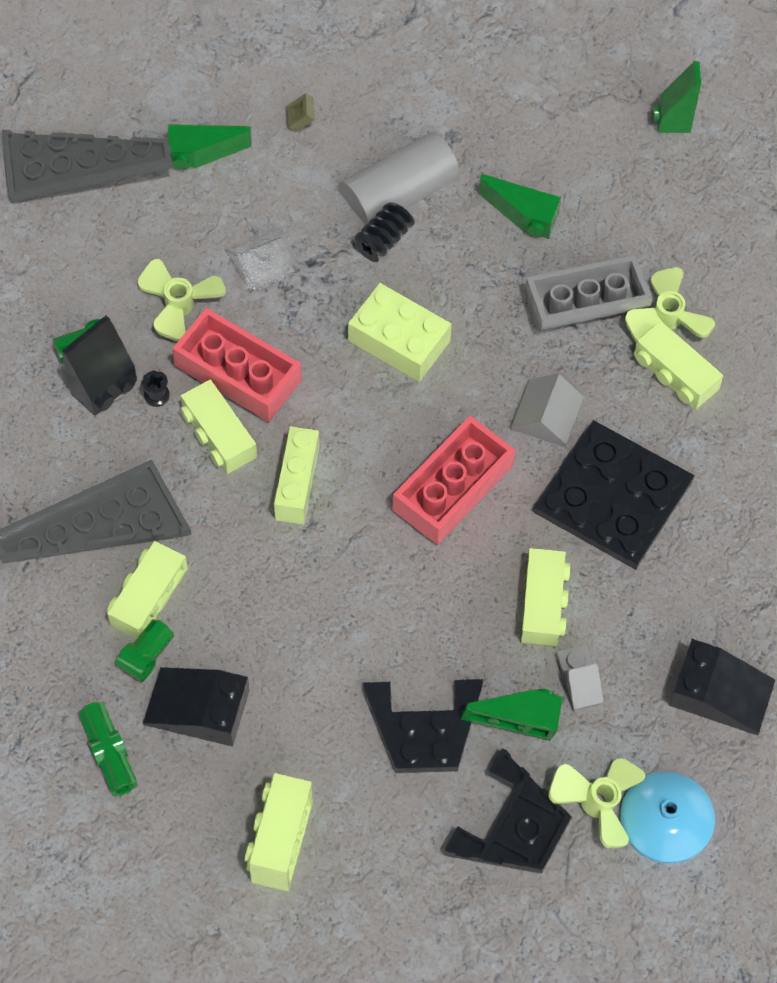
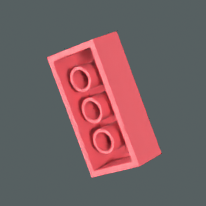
[172,308,302,422]
[392,416,515,546]

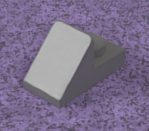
[556,645,603,711]

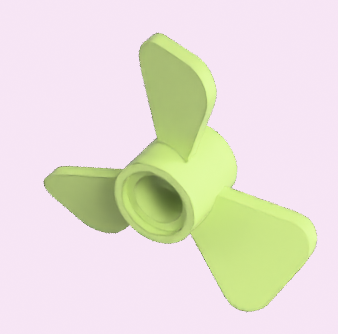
[138,259,226,342]
[625,267,715,342]
[548,758,645,848]

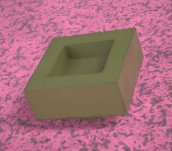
[287,93,315,132]

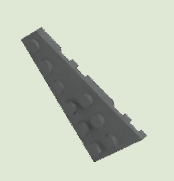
[2,130,174,203]
[0,460,191,563]

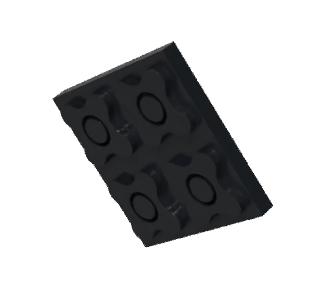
[533,420,695,570]

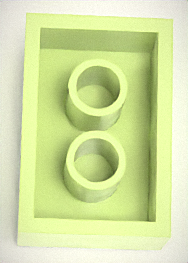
[348,283,452,382]
[245,773,313,892]

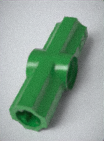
[78,702,138,796]

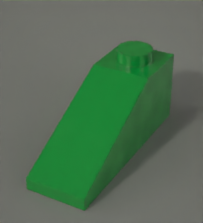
[653,61,702,133]
[167,124,252,169]
[479,174,561,239]
[461,689,563,741]

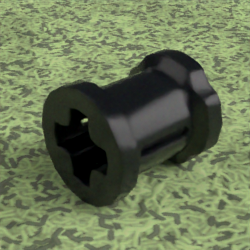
[142,370,170,407]

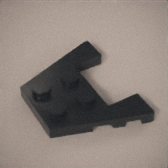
[363,679,483,773]
[443,748,572,874]

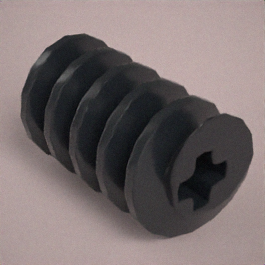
[354,202,415,262]

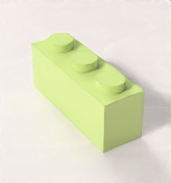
[634,321,724,410]
[179,379,257,474]
[274,426,320,524]
[107,541,188,639]
[521,548,570,646]

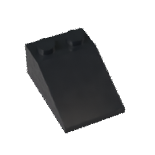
[62,315,137,416]
[669,639,775,736]
[143,667,249,747]

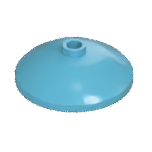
[620,772,715,864]

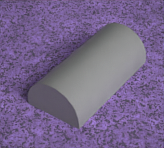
[338,132,460,225]
[526,255,652,331]

